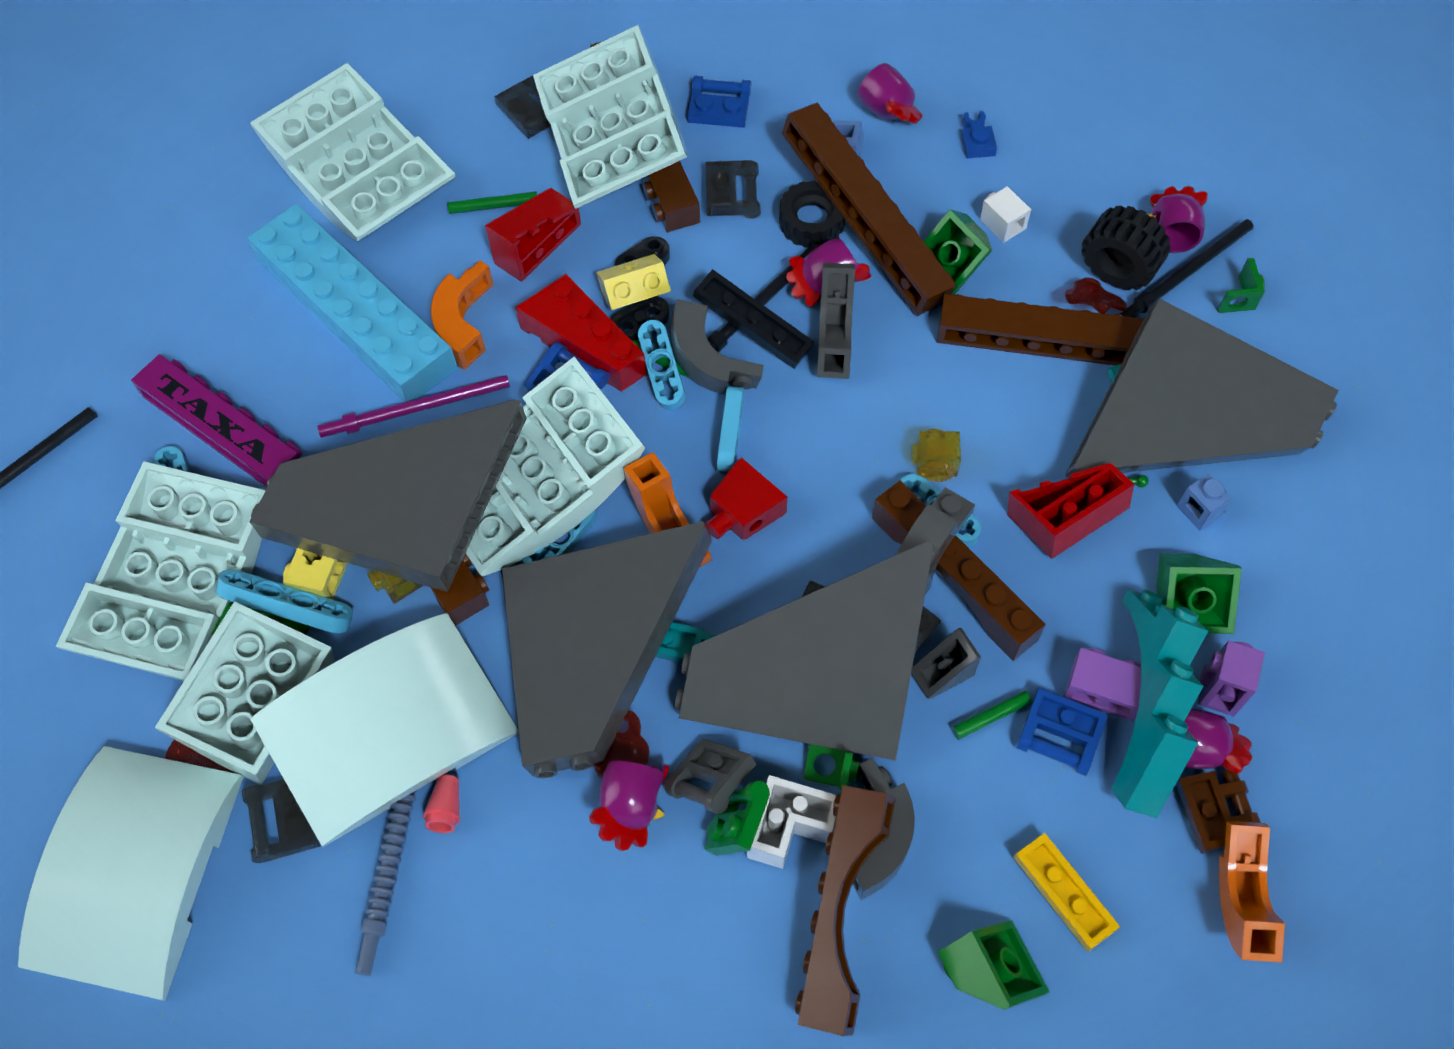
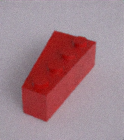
[515,274,647,392]

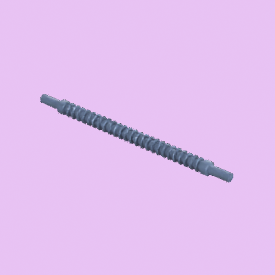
[355,790,417,976]

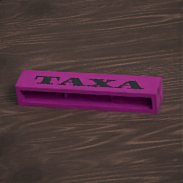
[131,354,302,487]

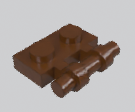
[1176,769,1261,854]

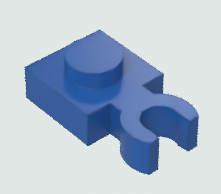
[962,111,997,159]

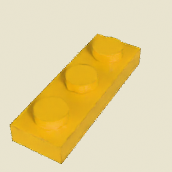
[1013,833,1120,952]

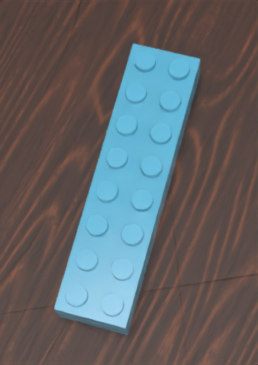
[247,204,458,402]

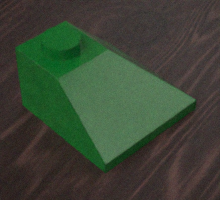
[923,209,992,295]
[1156,553,1242,634]
[938,920,1050,1010]

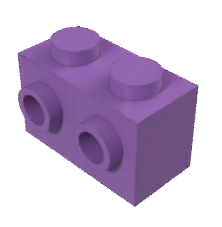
[1199,640,1265,717]
[1064,648,1141,722]

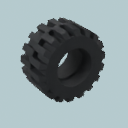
[1081,205,1171,291]

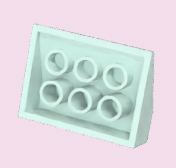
[155,601,335,785]

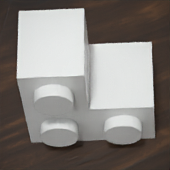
[747,775,837,869]

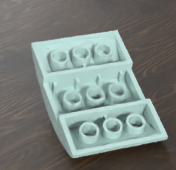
[533,25,687,208]
[250,63,455,241]
[466,357,645,576]
[56,461,266,681]
[250,613,519,847]
[18,746,244,1001]

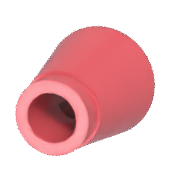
[423,775,460,833]

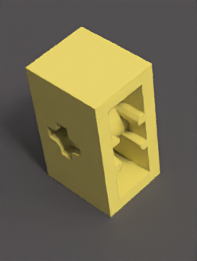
[596,254,671,310]
[283,548,348,600]

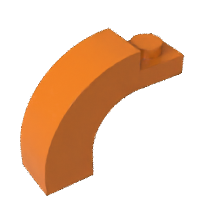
[431,260,494,370]
[623,452,712,567]
[1219,821,1285,963]

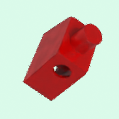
[705,457,788,540]

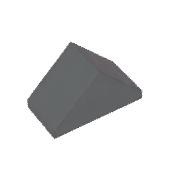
[911,628,981,699]

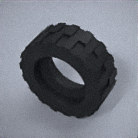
[779,180,845,248]

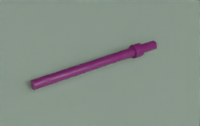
[317,375,510,438]

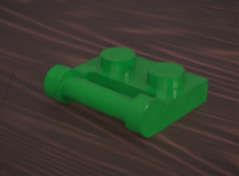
[704,781,770,856]

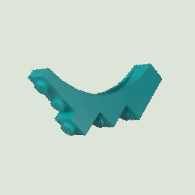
[1111,589,1208,818]

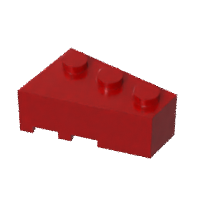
[485,188,581,282]
[1007,463,1134,559]

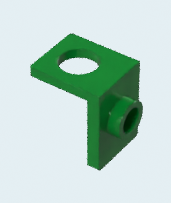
[1218,258,1265,313]
[804,744,859,790]

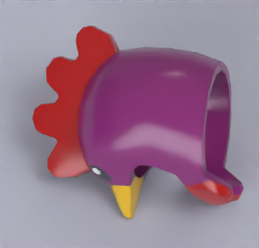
[858,63,923,124]
[1148,186,1208,253]
[786,237,871,308]
[1184,708,1253,774]
[589,761,669,851]

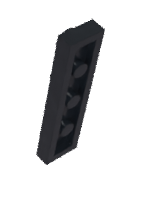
[693,269,815,369]

